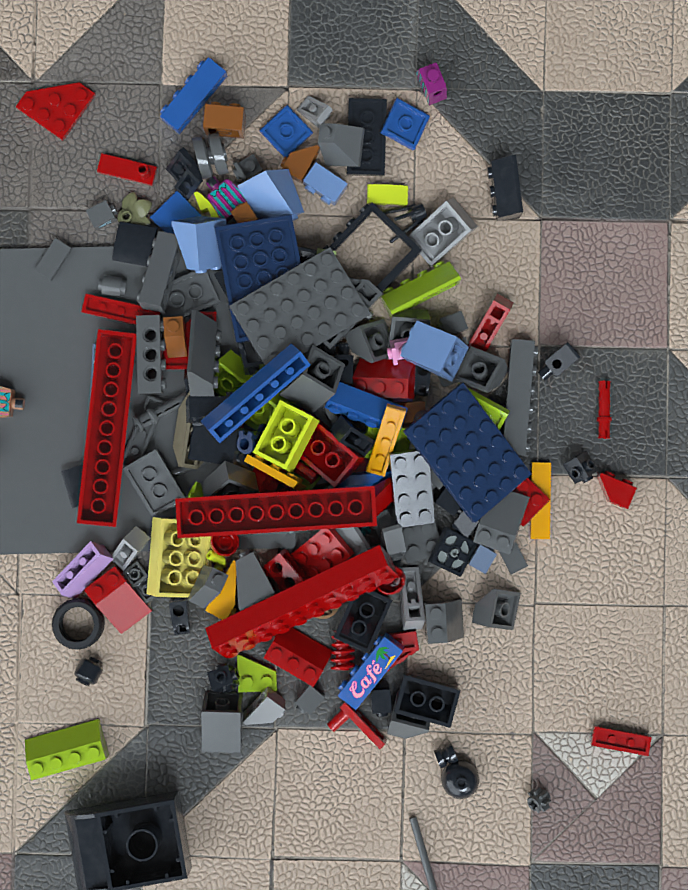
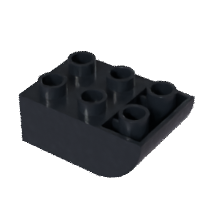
[64,791,192,890]

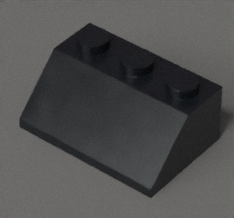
[487,154,523,221]
[394,672,461,728]

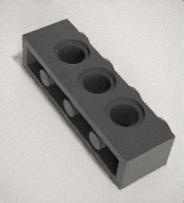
[136,315,167,395]

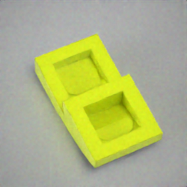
[367,184,408,206]
[194,191,219,218]

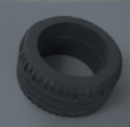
[52,598,105,650]

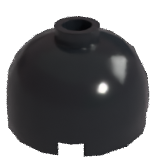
[441,760,480,799]

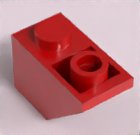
[252,467,293,493]
[597,471,637,509]

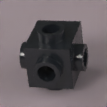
[563,451,598,484]
[207,663,240,693]

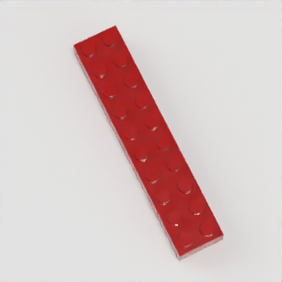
[77,329,137,527]
[175,486,377,538]
[205,545,399,658]

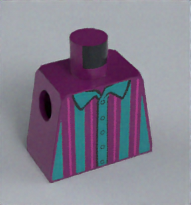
[416,62,447,106]
[206,176,246,222]

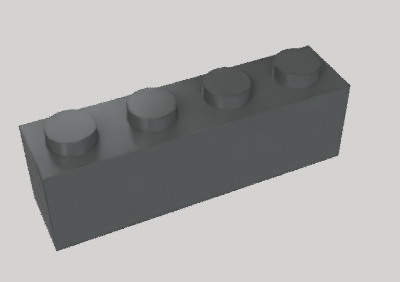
[137,231,181,313]

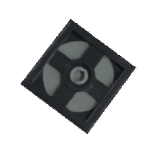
[428,527,478,577]

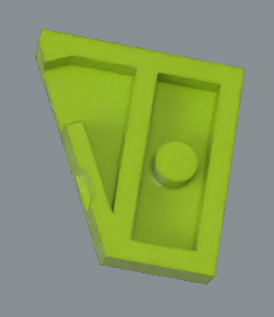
[237,655,277,693]

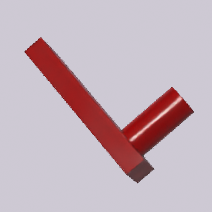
[97,153,158,186]
[327,701,387,749]

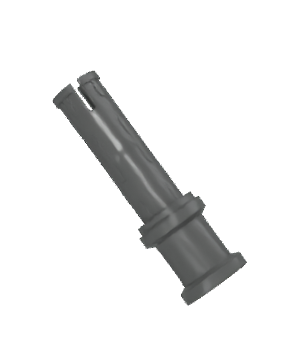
[132,392,187,432]

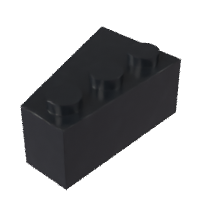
[186,392,247,426]

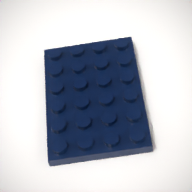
[214,214,301,343]
[403,383,531,523]

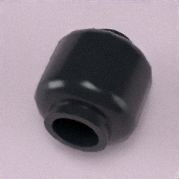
[74,656,103,687]

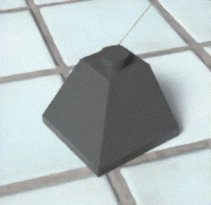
[318,123,365,167]
[387,309,431,348]
[345,319,390,363]
[454,346,508,393]
[472,588,521,630]
[387,690,430,739]

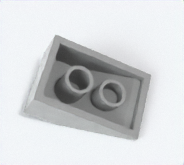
[408,197,478,266]

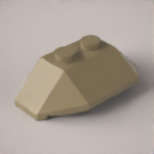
[173,391,204,469]

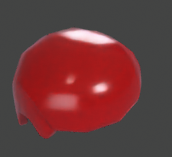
[210,535,239,557]
[377,565,406,595]

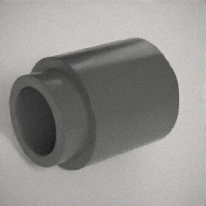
[98,275,127,297]

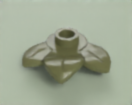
[117,192,152,226]

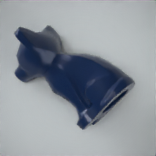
[237,423,267,454]

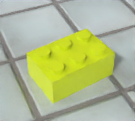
[253,400,319,473]

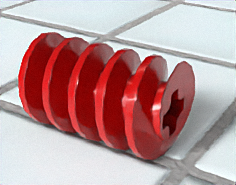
[330,630,355,670]

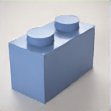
[303,162,348,206]

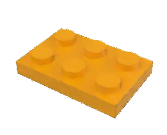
[244,454,307,491]

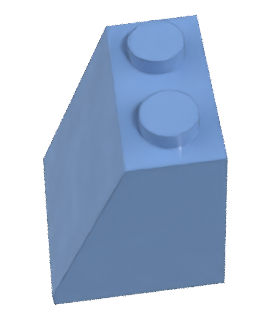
[238,169,304,221]
[172,216,227,273]
[400,321,469,382]

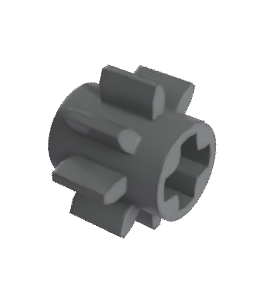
[527,787,551,813]

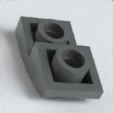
[122,561,156,604]

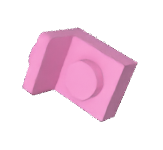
[387,337,409,365]

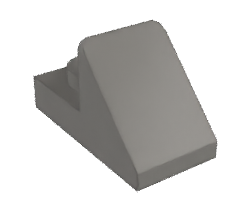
[297,96,333,128]

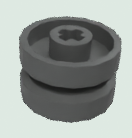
[192,132,229,180]

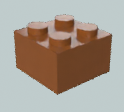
[203,102,246,139]

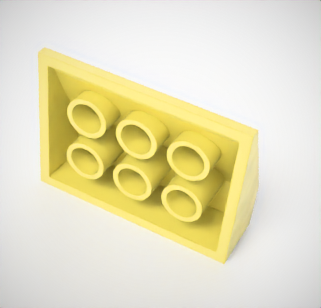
[147,517,213,598]

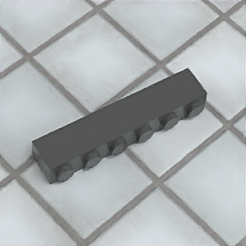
[502,339,538,456]

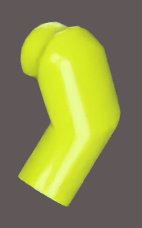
[206,550,226,572]

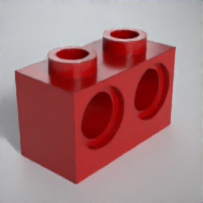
[263,548,310,592]

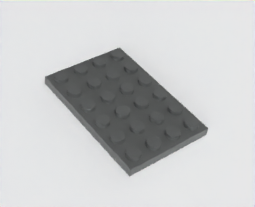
[229,247,370,366]

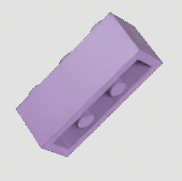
[52,541,113,599]

